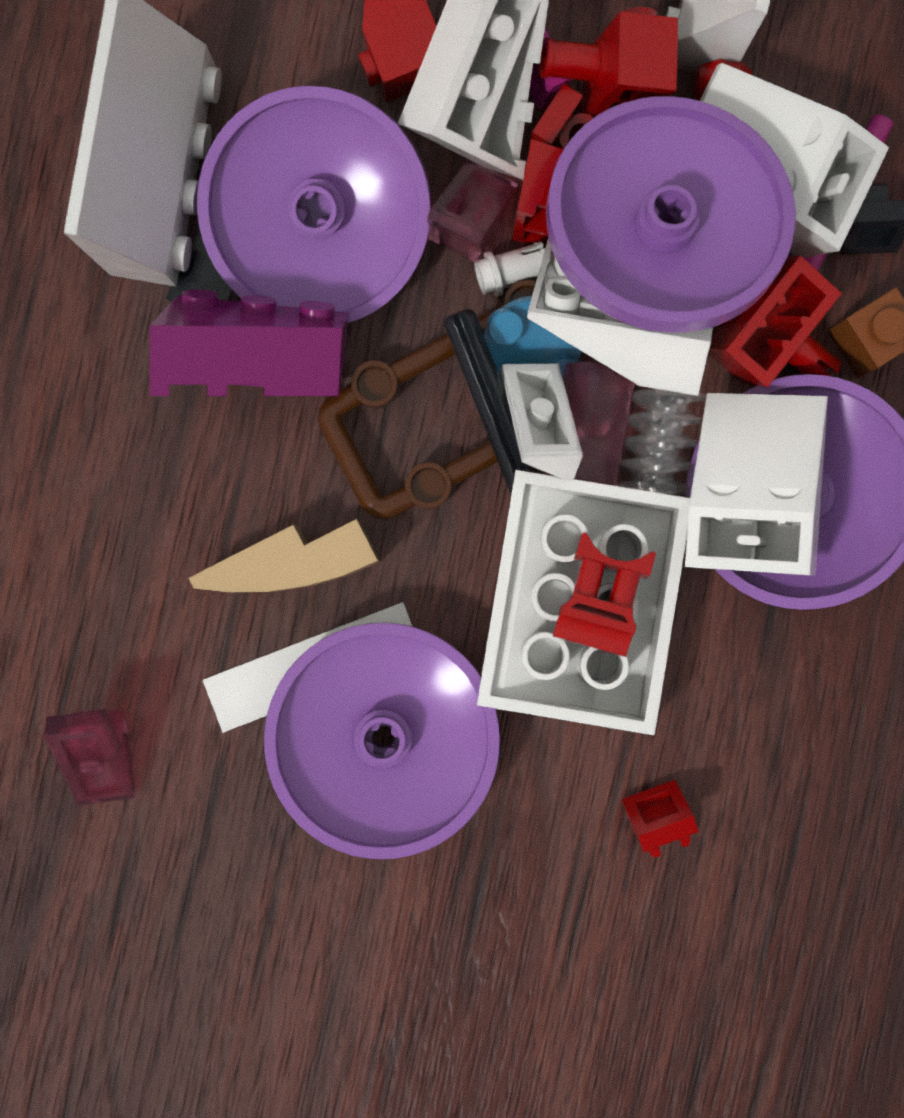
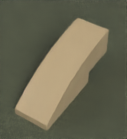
[189,519,381,592]

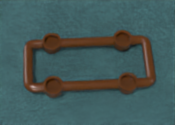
[318,280,634,519]

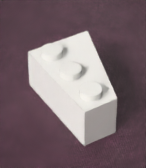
[398,0,549,180]

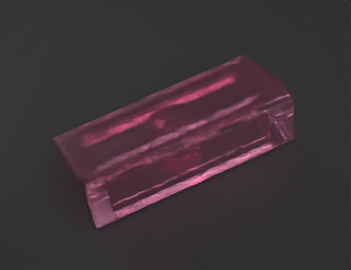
[546,362,635,486]

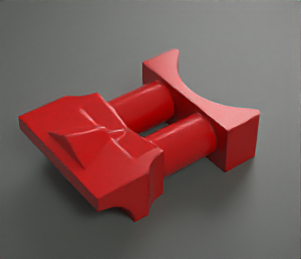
[552,532,656,657]

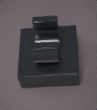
[840,183,904,255]

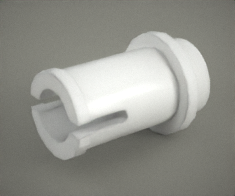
[474,241,545,297]

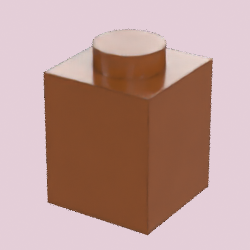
[828,287,904,379]

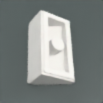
[501,363,583,480]

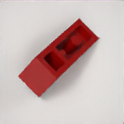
[357,0,436,103]

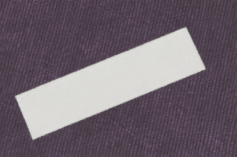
[203,602,412,732]

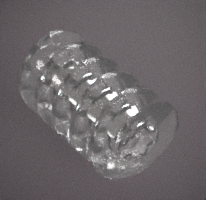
[615,388,706,495]

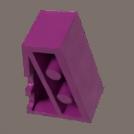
[150,289,349,396]

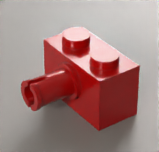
[538,7,678,117]
[708,255,842,388]

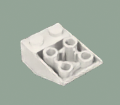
[700,63,889,258]
[527,237,713,396]
[685,393,828,576]

